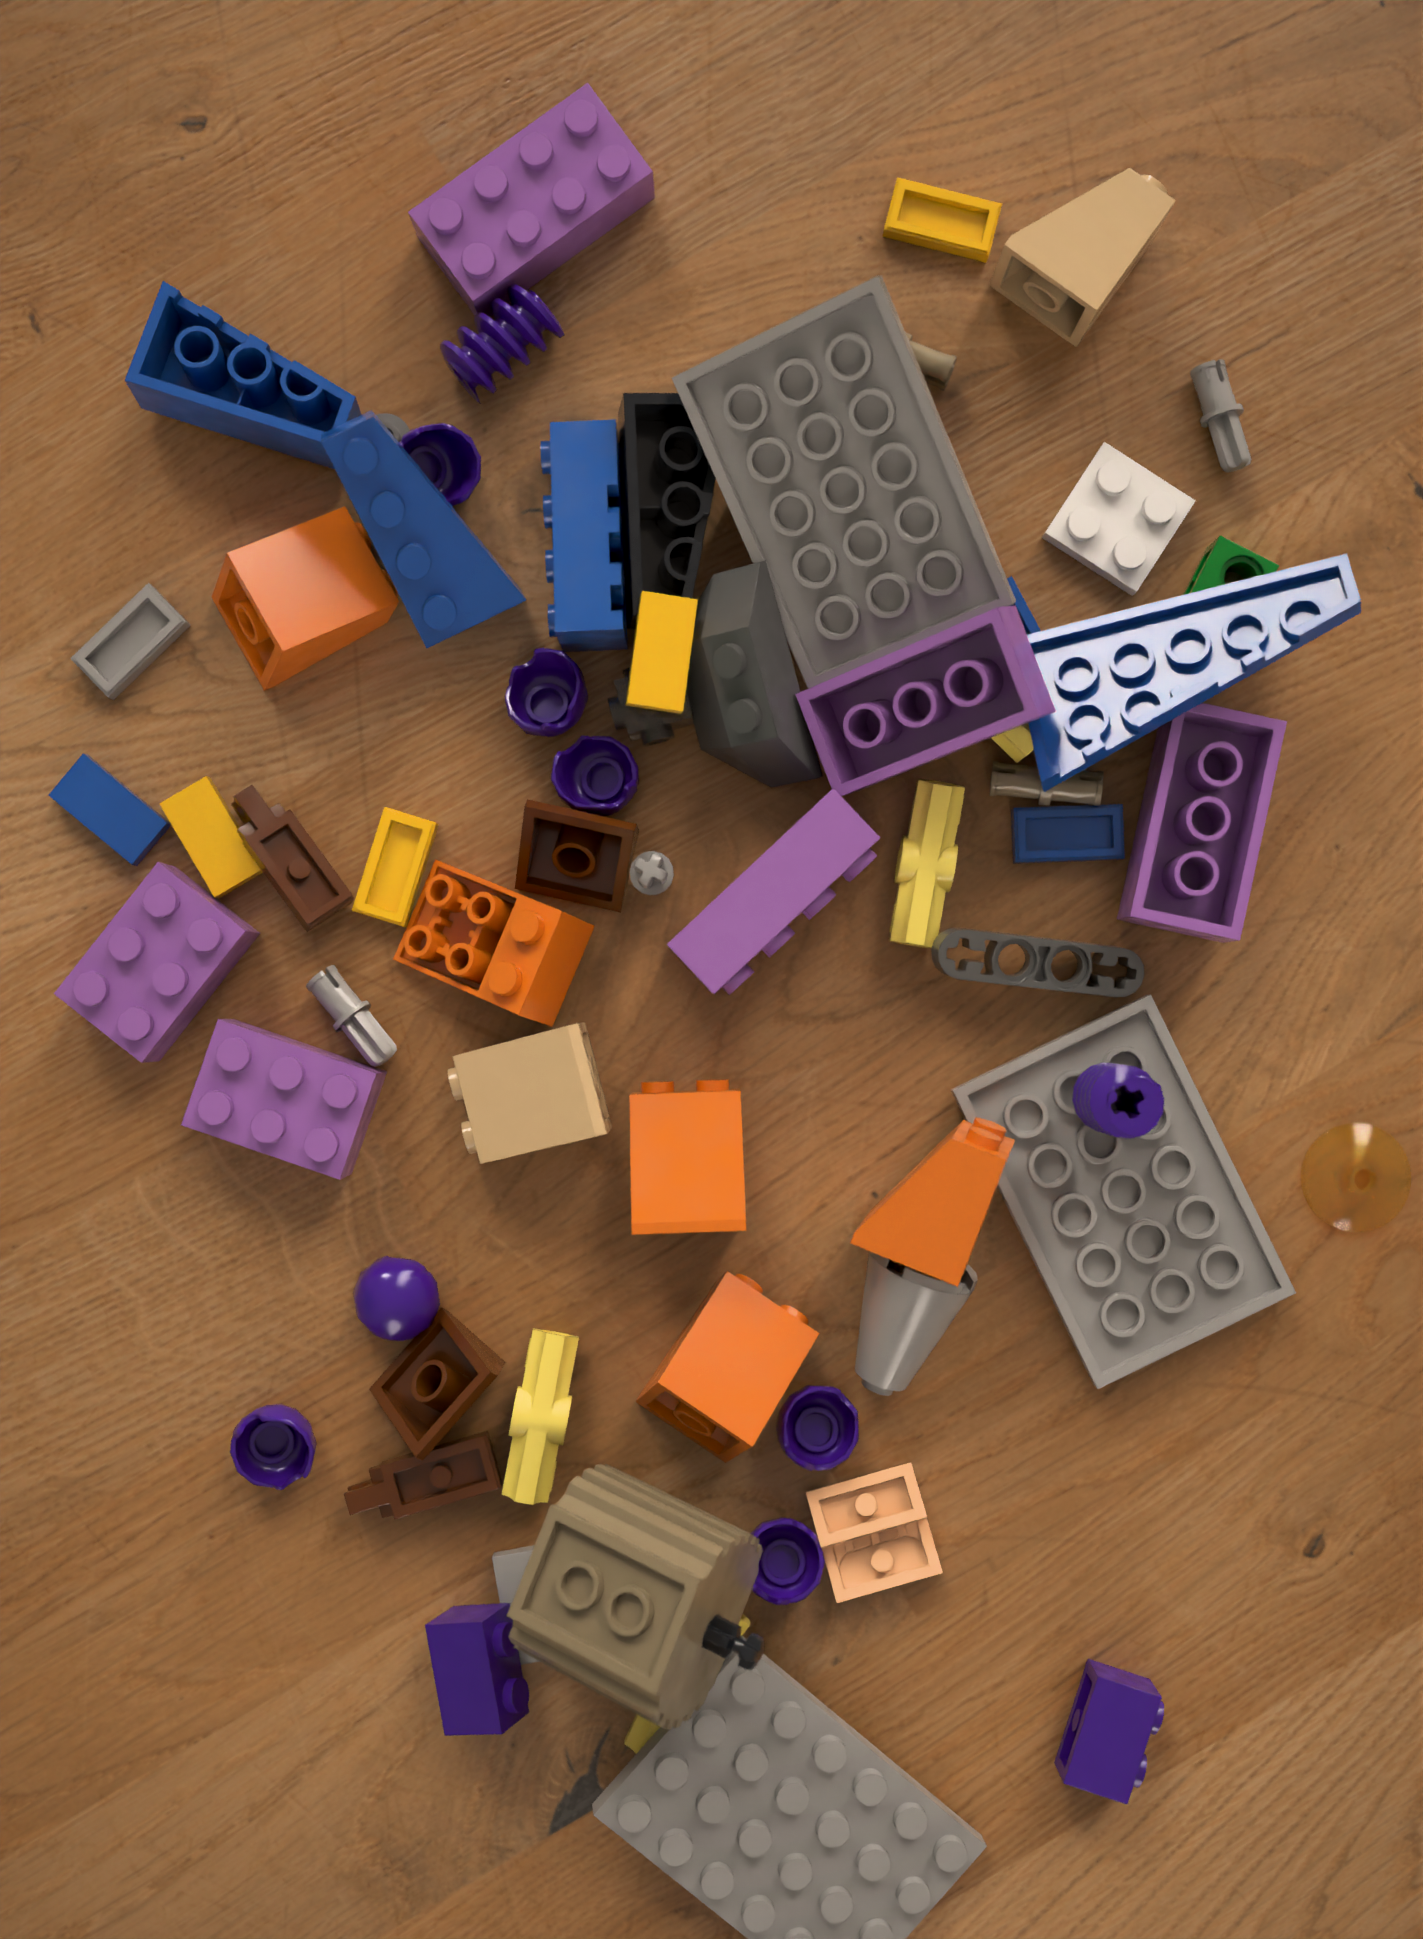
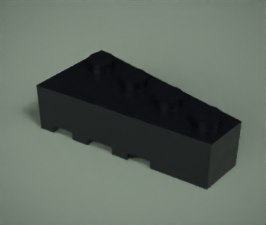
[618,393,716,629]

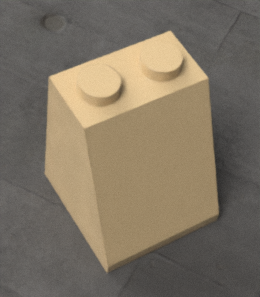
[989,168,1176,347]
[448,1022,612,1164]

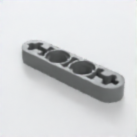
[931,928,1144,997]

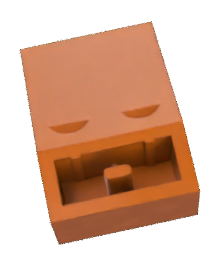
[393,859,595,1027]

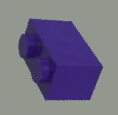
[425,1603,529,1736]
[1054,1659,1164,1805]

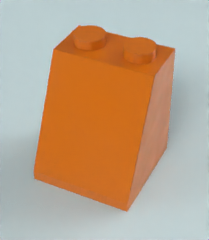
[212,506,399,691]
[629,1079,746,1235]
[850,1118,1015,1287]
[635,1271,820,1463]

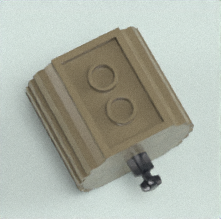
[507,1464,764,1730]

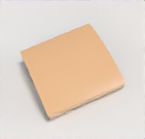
[805,1462,943,1603]

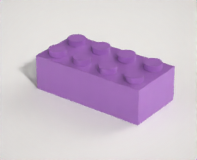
[408,83,655,317]
[795,606,1056,797]
[1117,703,1287,943]
[667,788,880,995]

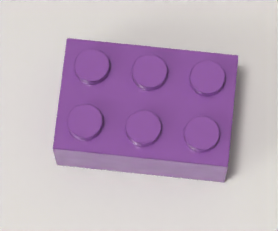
[54,862,260,1063]
[181,1019,387,1180]

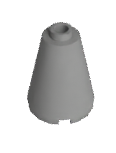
[854,1251,978,1396]

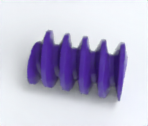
[440,284,564,404]
[1072,1062,1164,1139]

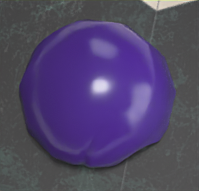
[399,423,481,506]
[504,648,588,737]
[551,735,639,817]
[353,1256,440,1341]
[776,1385,859,1471]
[230,1404,317,1490]
[750,1517,825,1605]

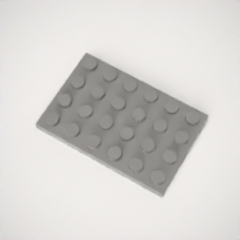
[672,276,1016,689]
[950,995,1296,1389]
[592,1636,987,1939]

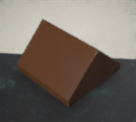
[515,799,639,913]
[369,1307,506,1461]

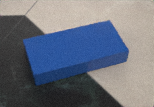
[48,753,171,866]
[1011,804,1125,864]

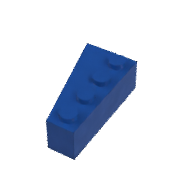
[125,281,362,469]
[321,410,526,648]
[540,419,628,652]

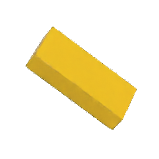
[882,177,1002,263]
[625,591,698,714]
[159,776,263,899]
[352,807,439,927]

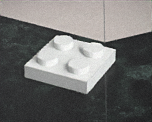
[1042,442,1195,596]

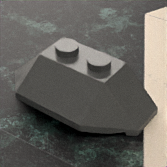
[686,560,823,788]

